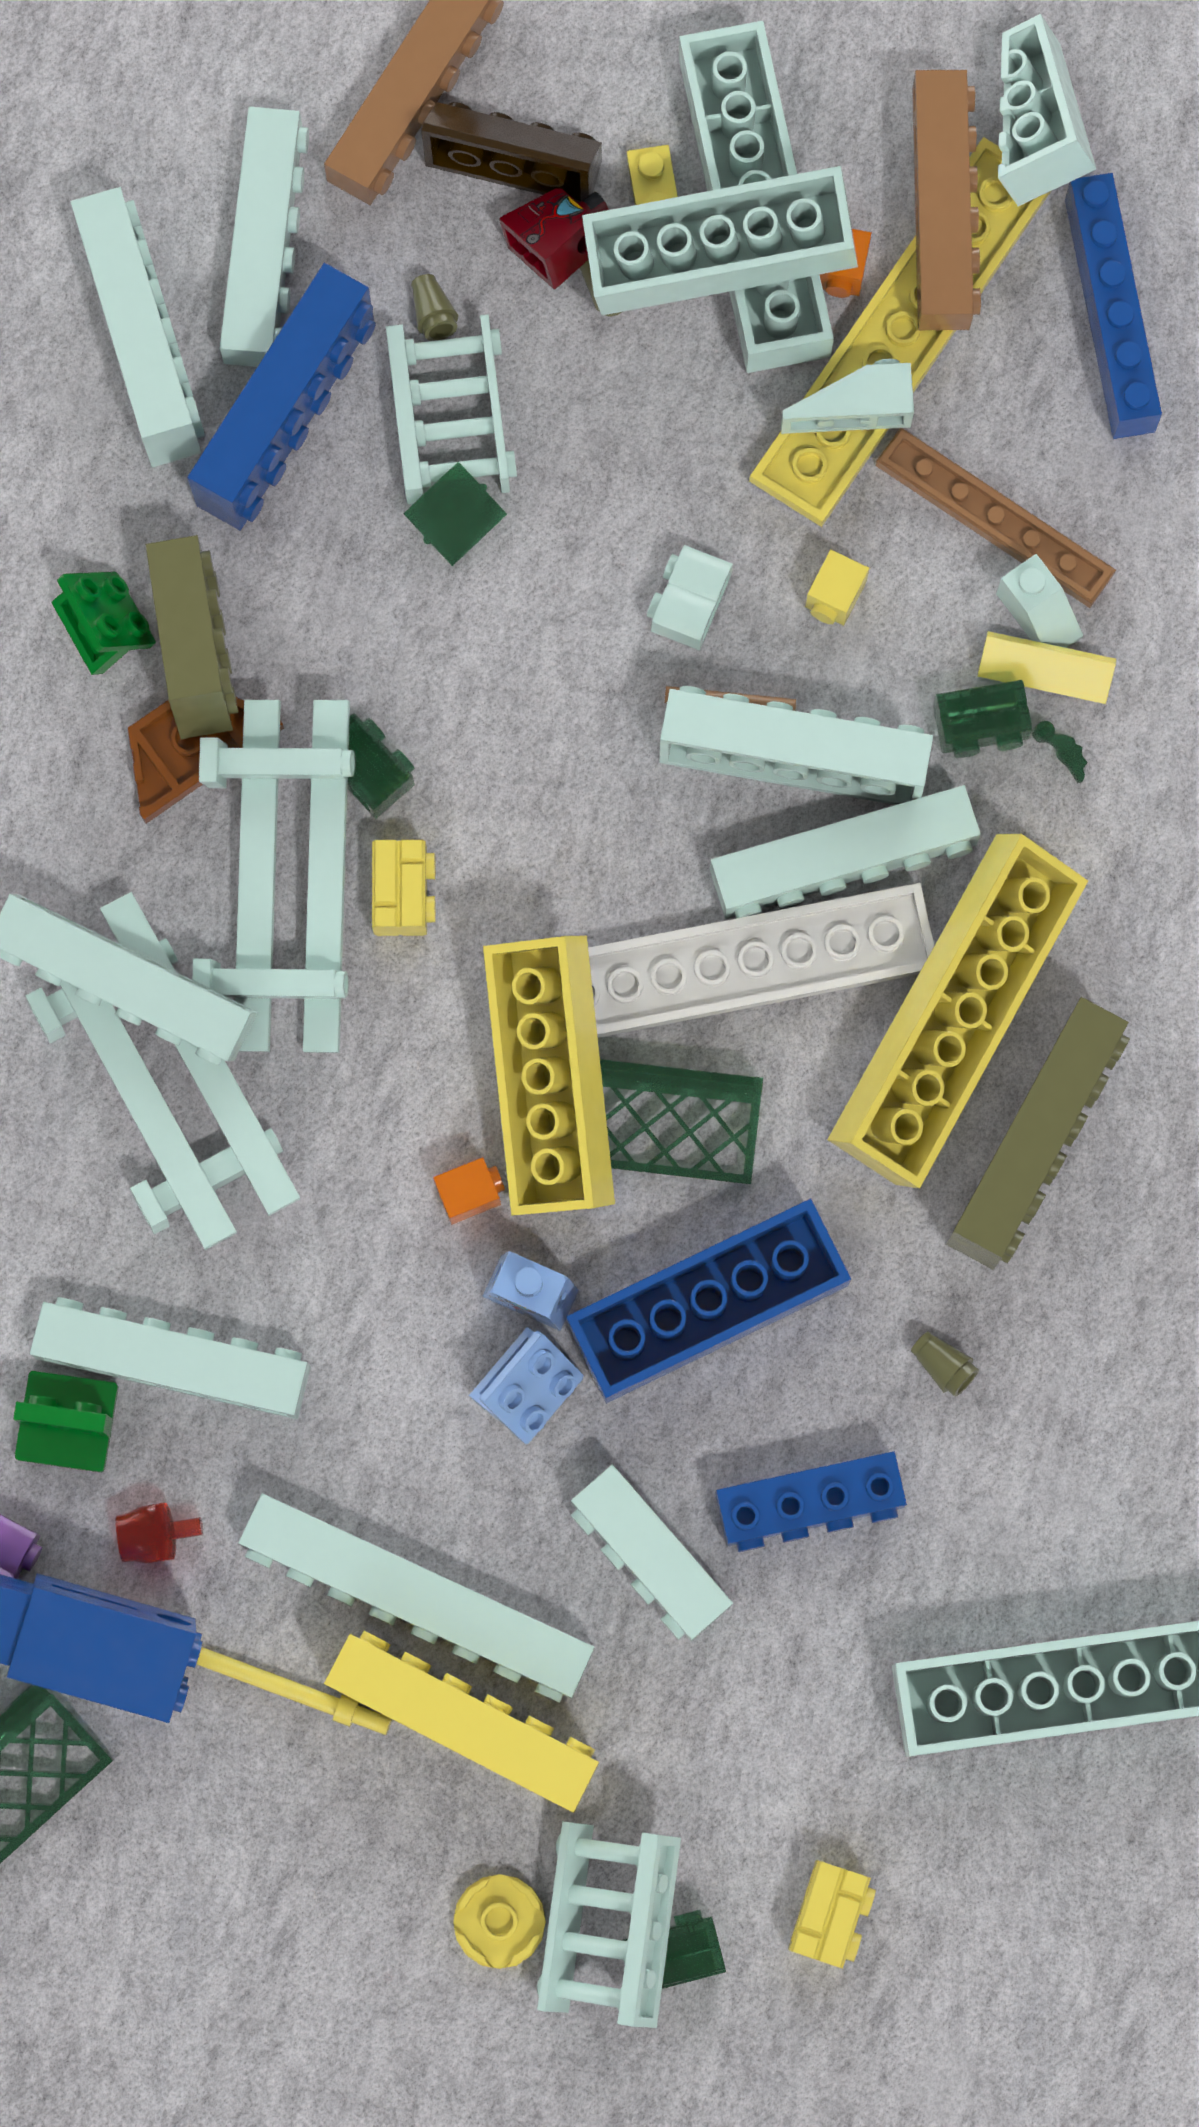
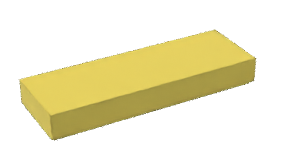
[977,631,1116,704]

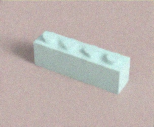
[571,1464,733,1641]

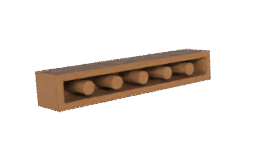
[324,0,504,206]
[912,70,981,330]

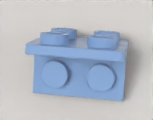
[469,1327,584,1444]

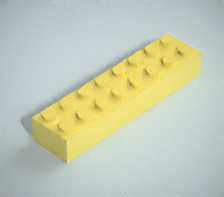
[827,834,1088,1189]

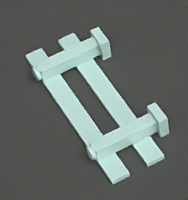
[192,700,355,1053]
[25,892,300,1250]

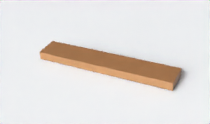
[876,428,1116,608]

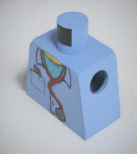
[483,1251,579,1331]

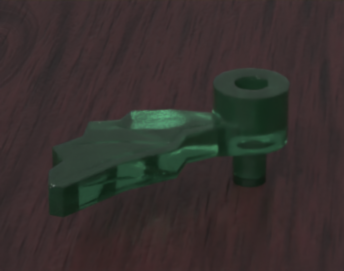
[1032,721,1088,784]

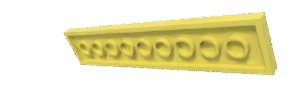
[749,137,1051,527]

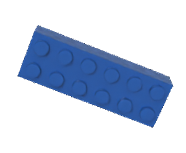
[187,262,376,531]
[566,1199,851,1404]

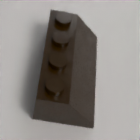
[421,102,602,203]

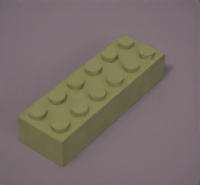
[946,997,1130,1270]

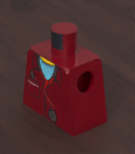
[499,189,609,290]

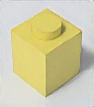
[805,549,870,626]

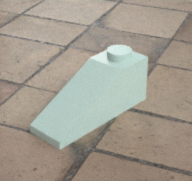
[781,359,914,434]

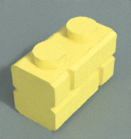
[372,840,436,936]
[788,1860,876,1969]

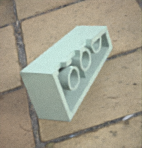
[998,14,1096,206]

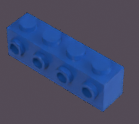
[715,1451,907,1552]

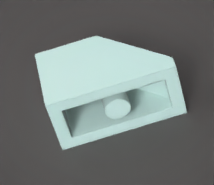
[996,554,1083,648]

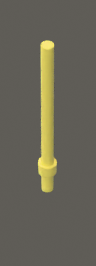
[196,1647,392,1735]

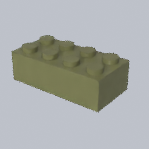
[145,535,238,739]

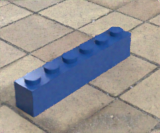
[1065,173,1162,439]

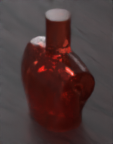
[115,1503,203,1564]

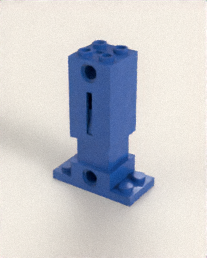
[0,1573,203,1723]

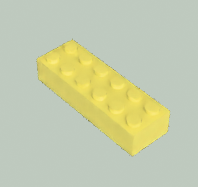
[483,935,615,1216]
[324,1631,599,1813]

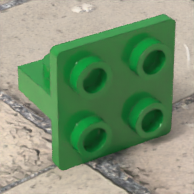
[51,571,156,675]
[13,1371,119,1473]

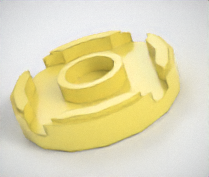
[453,1874,546,1969]

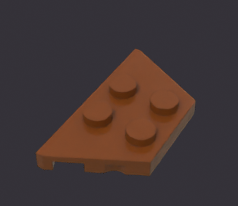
[128,697,284,824]

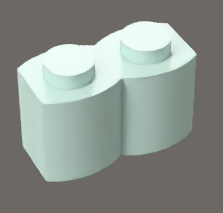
[647,545,733,650]

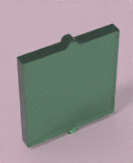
[403,461,507,566]

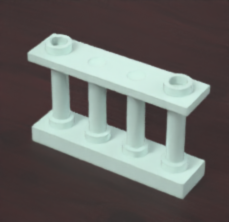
[386,314,517,504]
[537,1821,681,2028]

